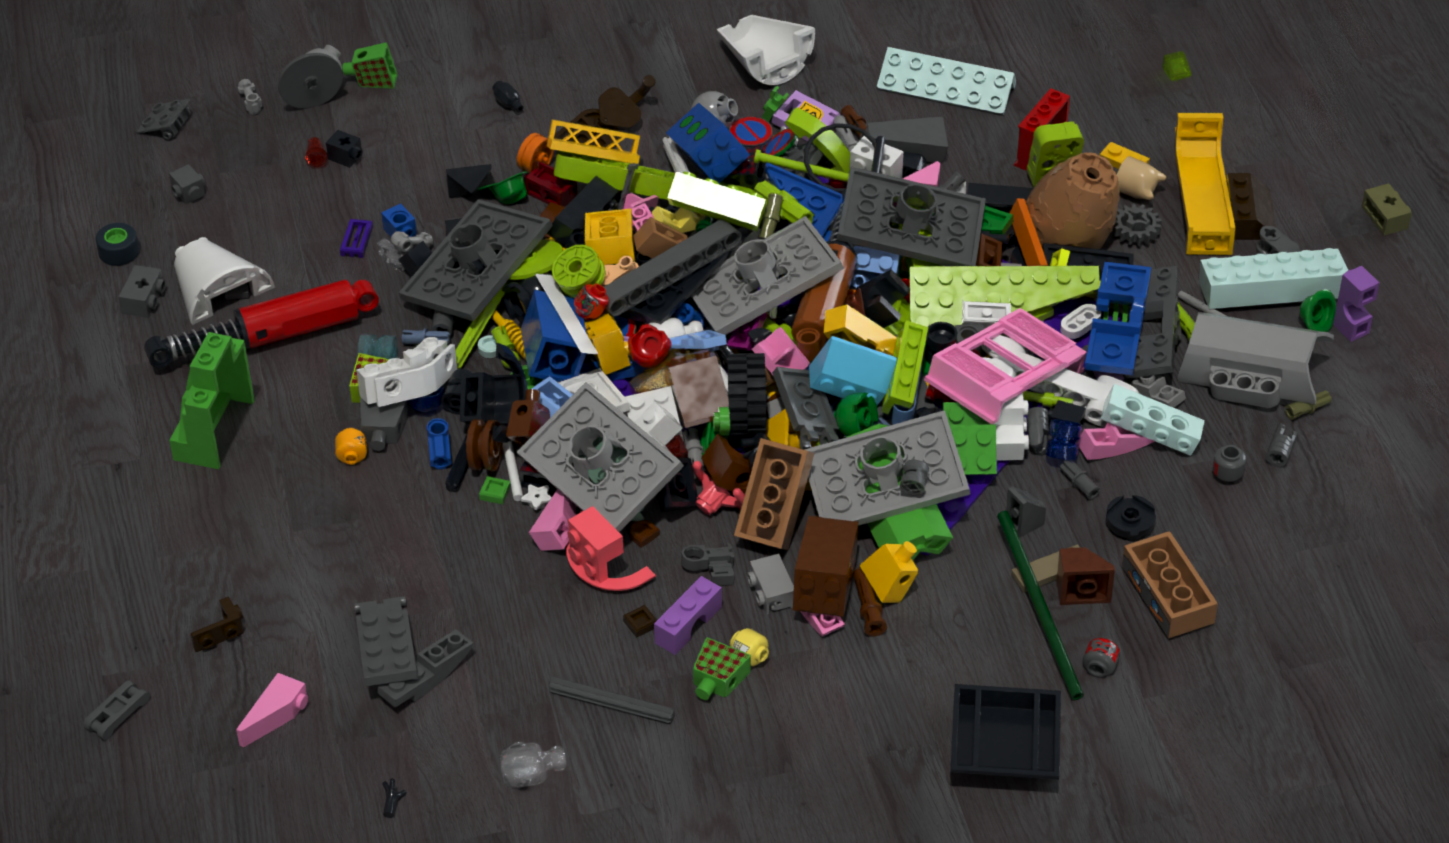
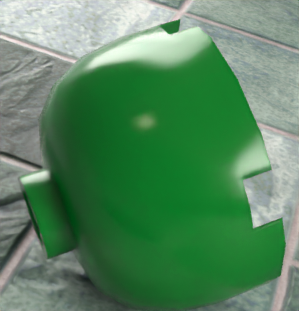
[834,392,878,438]

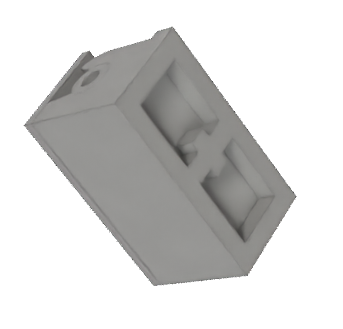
[747,554,794,614]

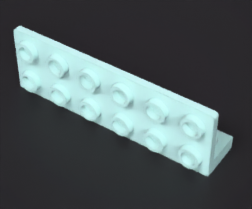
[877,47,1016,115]

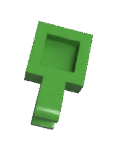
[761,86,789,123]

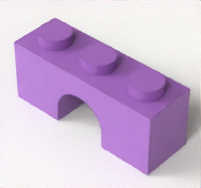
[1333,266,1380,342]
[654,576,722,655]

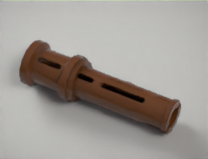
[853,567,887,636]

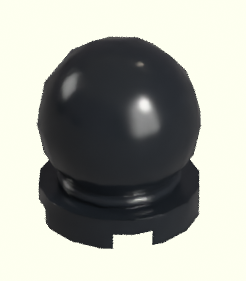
[502,273,561,328]

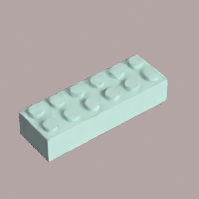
[1199,248,1348,309]

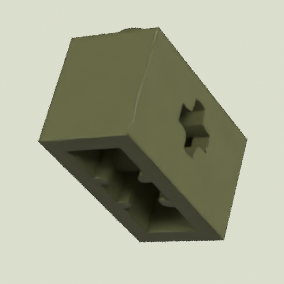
[1362,183,1412,236]

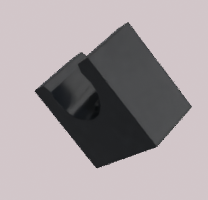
[855,269,910,328]

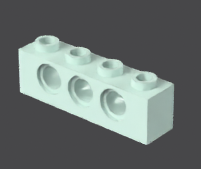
[1100,384,1205,456]

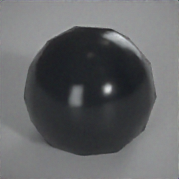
[775,304,798,329]

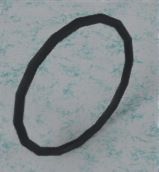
[804,123,876,193]

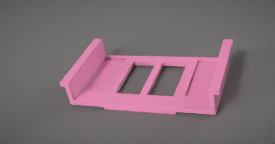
[924,308,1087,424]

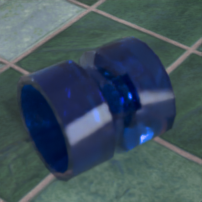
[1046,419,1082,460]

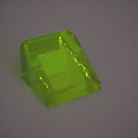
[1162,51,1192,81]

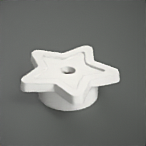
[521,485,552,510]

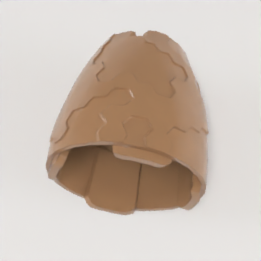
[1026,152,1119,249]

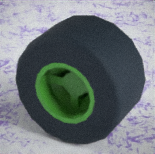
[95,222,140,266]

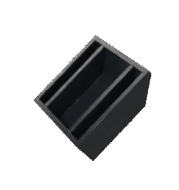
[950,684,1061,780]

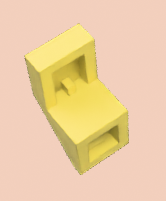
[652,206,705,233]

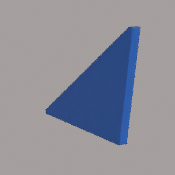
[765,162,843,238]

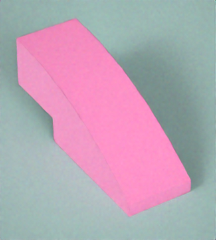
[1077,422,1155,460]

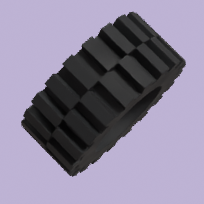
[728,353,766,440]

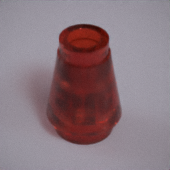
[305,137,327,167]

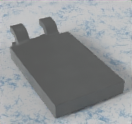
[772,367,839,450]

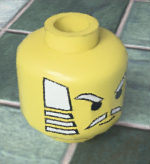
[730,628,769,667]

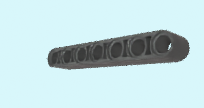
[604,219,741,316]

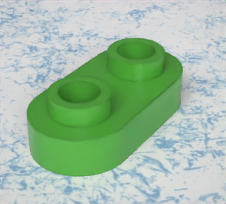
[713,407,730,436]

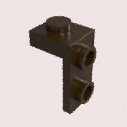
[191,596,244,652]

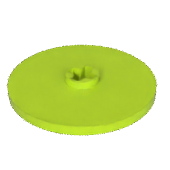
[509,240,563,280]

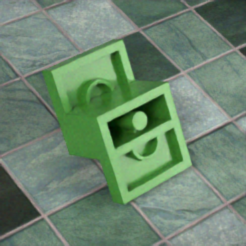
[943,402,997,475]

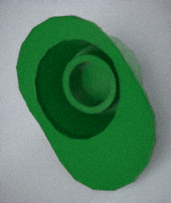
[477,171,527,204]

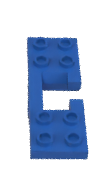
[1085,262,1151,376]

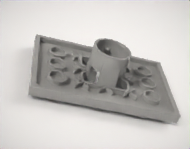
[690,216,844,335]
[517,382,684,532]
[804,410,970,525]

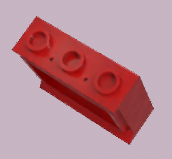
[1013,88,1070,171]

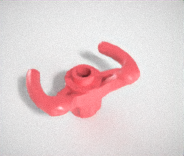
[692,461,745,516]

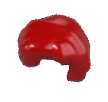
[628,324,672,368]

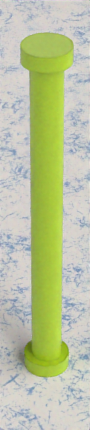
[753,149,849,182]

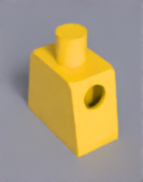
[860,541,918,603]

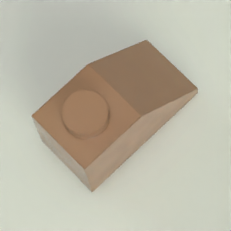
[633,217,688,259]

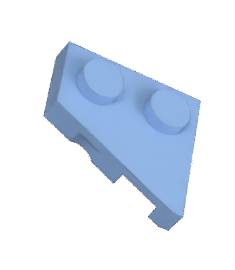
[669,330,727,352]

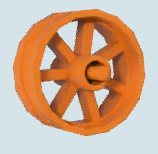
[517,133,554,174]

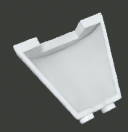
[717,15,815,85]
[174,237,275,325]

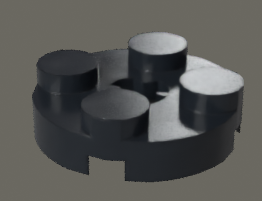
[1105,495,1156,542]

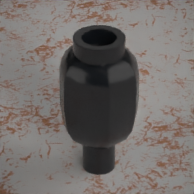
[492,81,524,113]

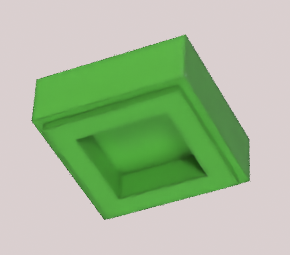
[479,476,511,504]

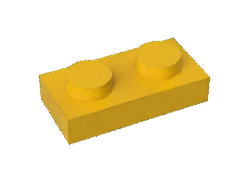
[1099,142,1150,169]

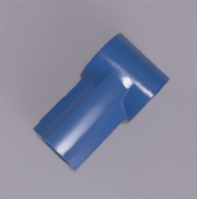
[427,418,452,470]

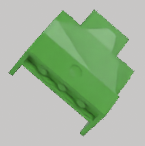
[169,332,255,470]

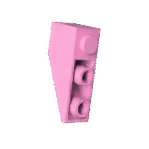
[529,489,577,551]

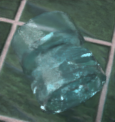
[358,333,397,359]

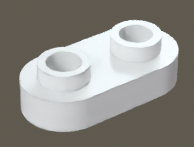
[1060,304,1101,339]

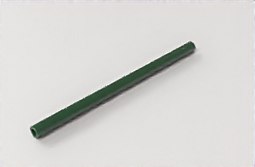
[997,511,1084,700]

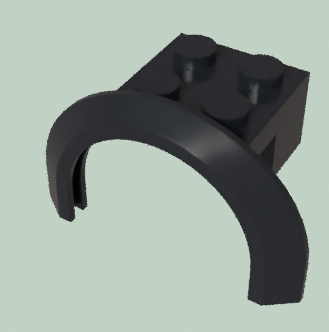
[460,343,527,443]

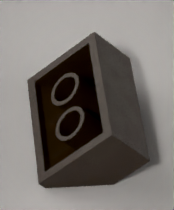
[1226,173,1276,240]

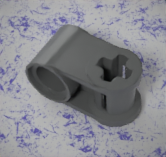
[1256,226,1301,254]

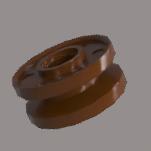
[466,419,503,471]

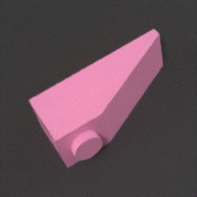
[236,673,308,747]

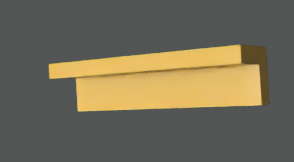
[547,119,640,164]

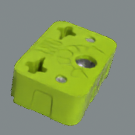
[1027,122,1084,187]

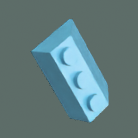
[809,336,897,405]

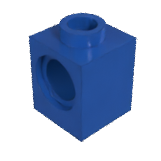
[381,204,417,237]

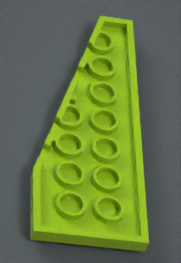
[909,266,1100,327]

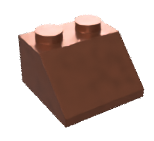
[1056,547,1115,605]

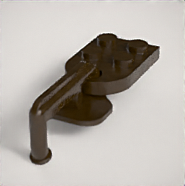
[554,75,656,147]

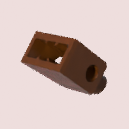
[506,389,550,446]

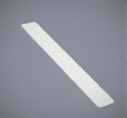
[536,274,598,354]

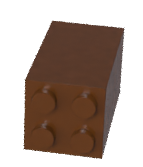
[793,516,859,617]

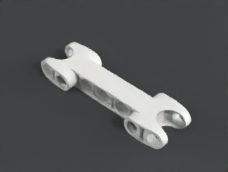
[981,335,1139,428]

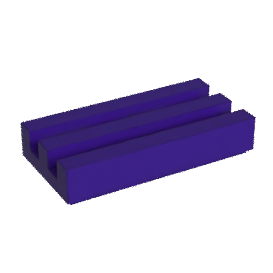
[340,219,373,258]

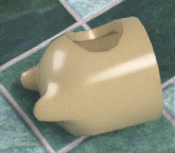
[1116,156,1166,200]

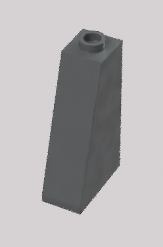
[860,117,948,163]

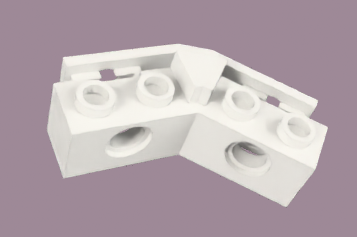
[357,337,457,407]

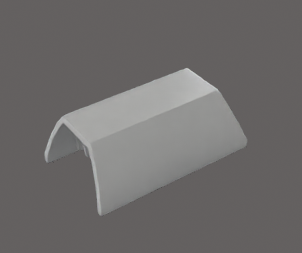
[1177,312,1334,408]

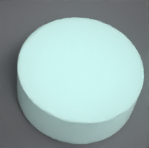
[478,335,496,358]

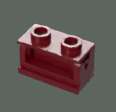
[524,162,578,207]

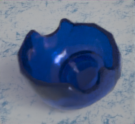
[407,385,444,413]

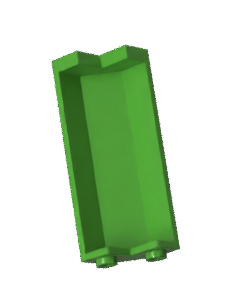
[846,424,953,560]

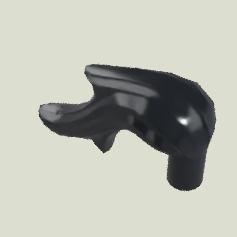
[740,433,771,469]

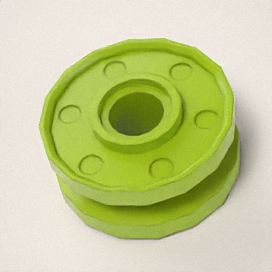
[552,245,606,298]

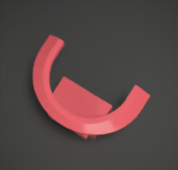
[566,506,656,591]

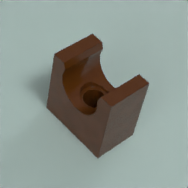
[701,434,754,494]

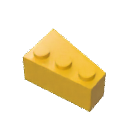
[824,304,897,356]
[584,310,631,375]

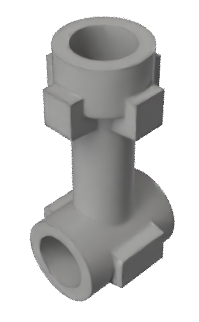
[238,79,263,115]
[391,231,433,252]

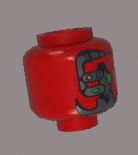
[574,283,609,320]

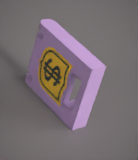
[772,90,840,141]

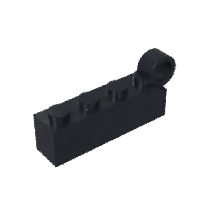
[547,176,618,248]
[967,183,1033,213]

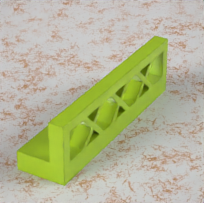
[881,320,928,414]

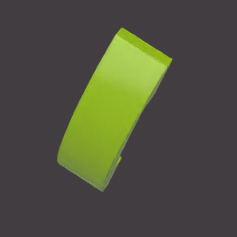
[785,107,850,173]

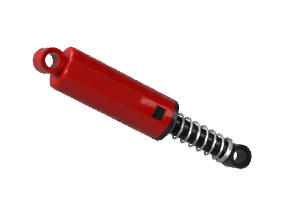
[144,279,379,368]

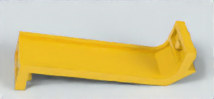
[1175,113,1235,255]

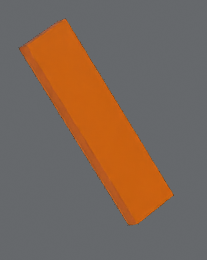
[1010,198,1048,266]

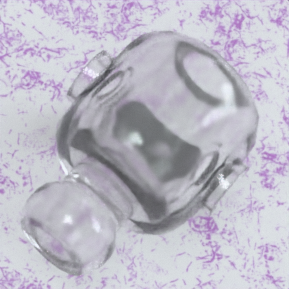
[499,742,567,789]

